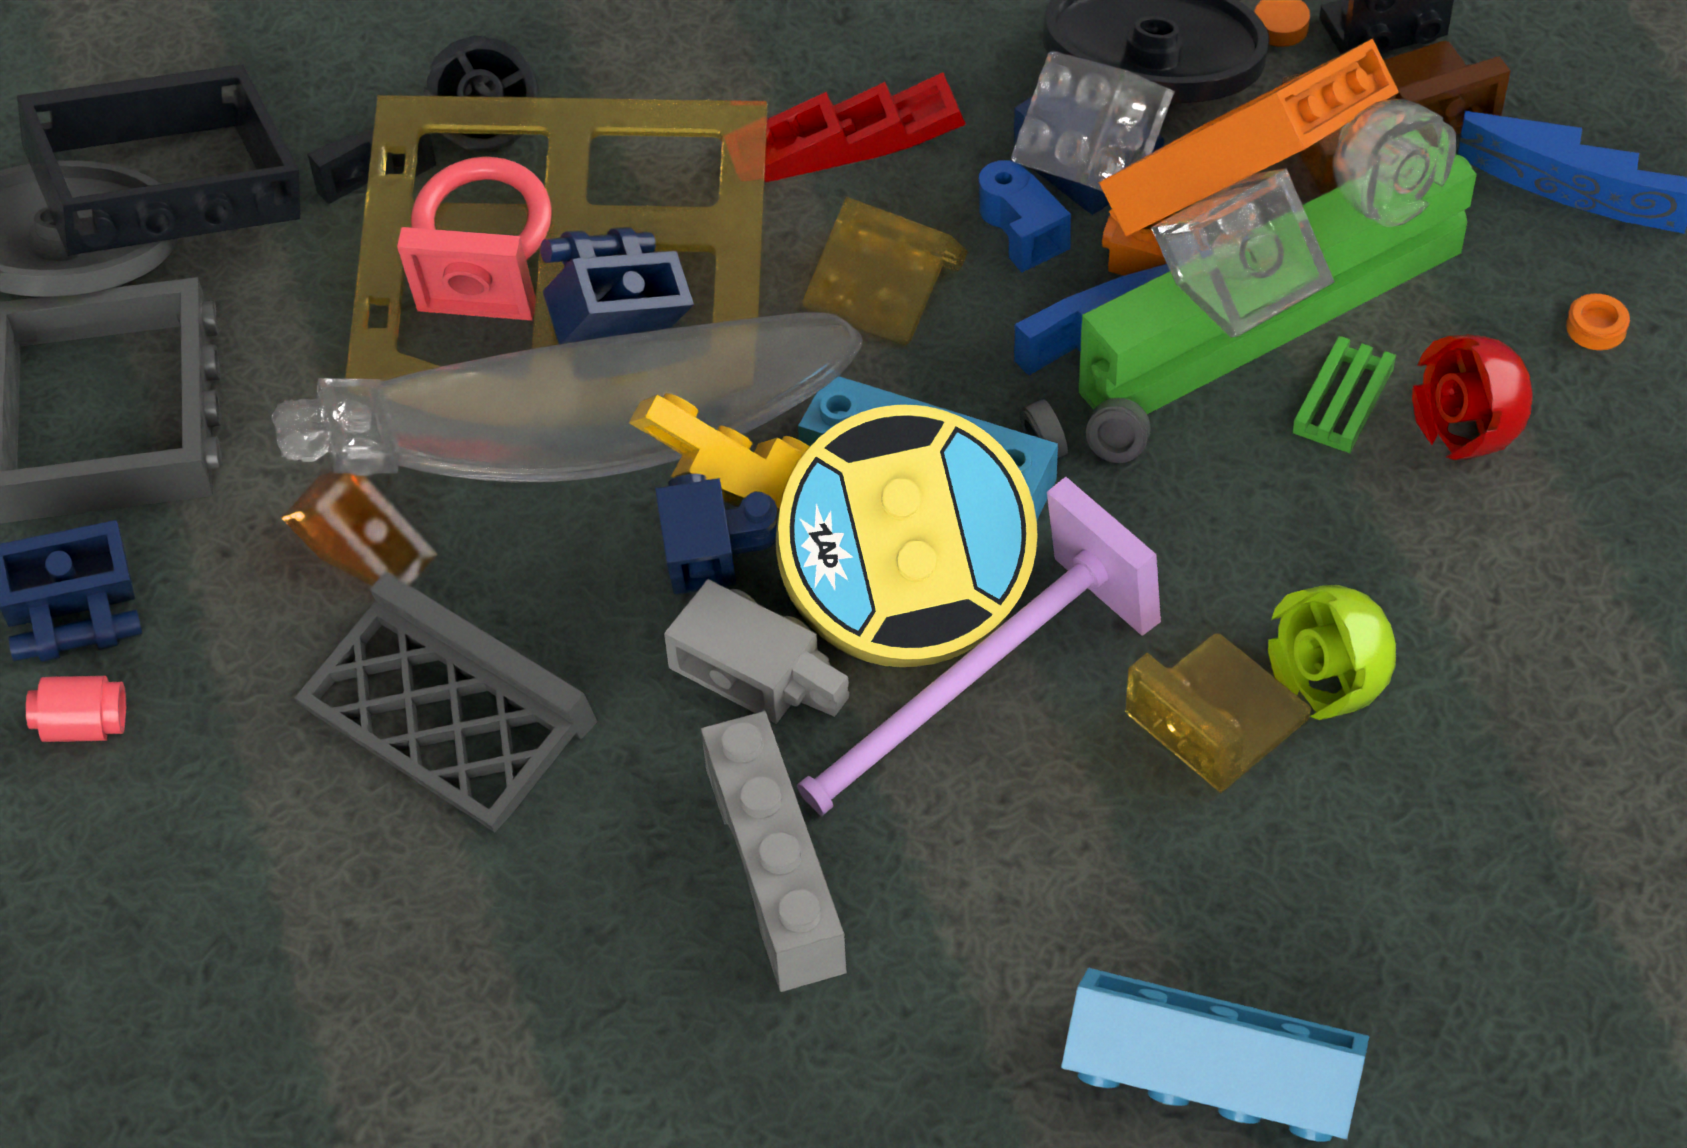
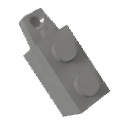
[664,579,850,724]

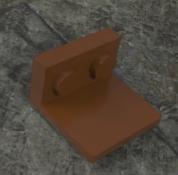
[1369,41,1511,140]

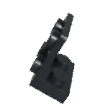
[1319,0,1454,55]

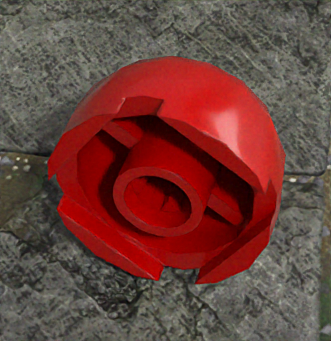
[1412,334,1533,460]

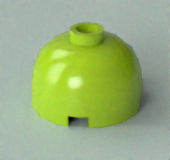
[1268,585,1396,720]

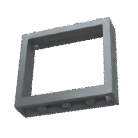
[0,277,223,523]

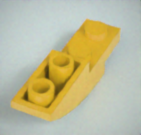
[629,393,810,515]

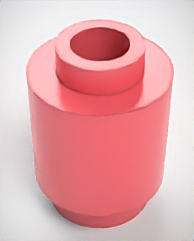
[26,676,127,742]

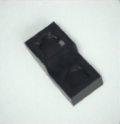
[307,122,437,204]

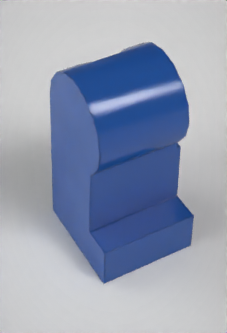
[979,160,1071,272]

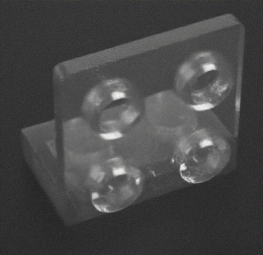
[1011,51,1174,193]

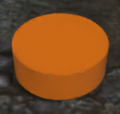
[1255,0,1310,47]
[1566,294,1630,350]

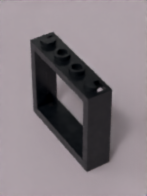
[17,64,301,256]

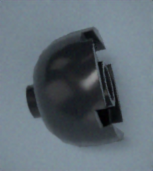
[424,35,539,152]

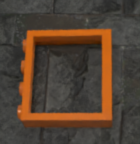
[1099,39,1399,236]

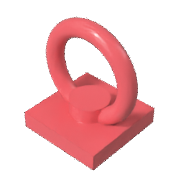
[397,157,552,321]

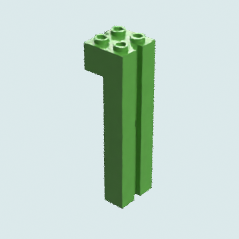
[1079,102,1477,414]

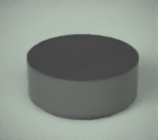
[1086,398,1151,463]
[1020,399,1068,459]

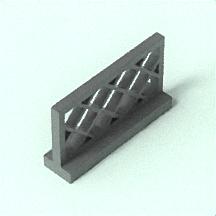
[294,571,598,832]

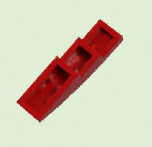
[724,72,966,185]

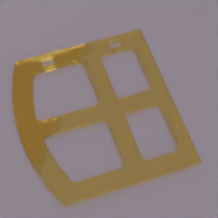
[345,95,768,433]

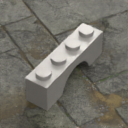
[701,711,847,992]

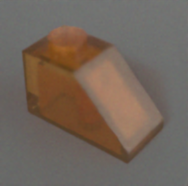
[281,464,437,586]

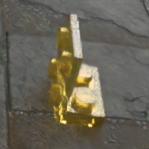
[802,197,968,345]
[1125,634,1311,793]

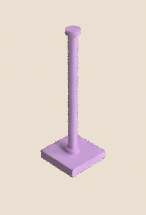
[797,477,1161,816]

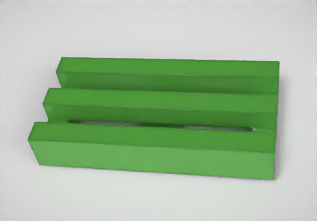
[1293,336,1396,453]

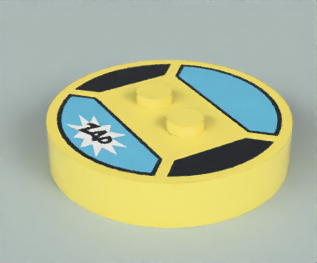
[776,405,1037,667]

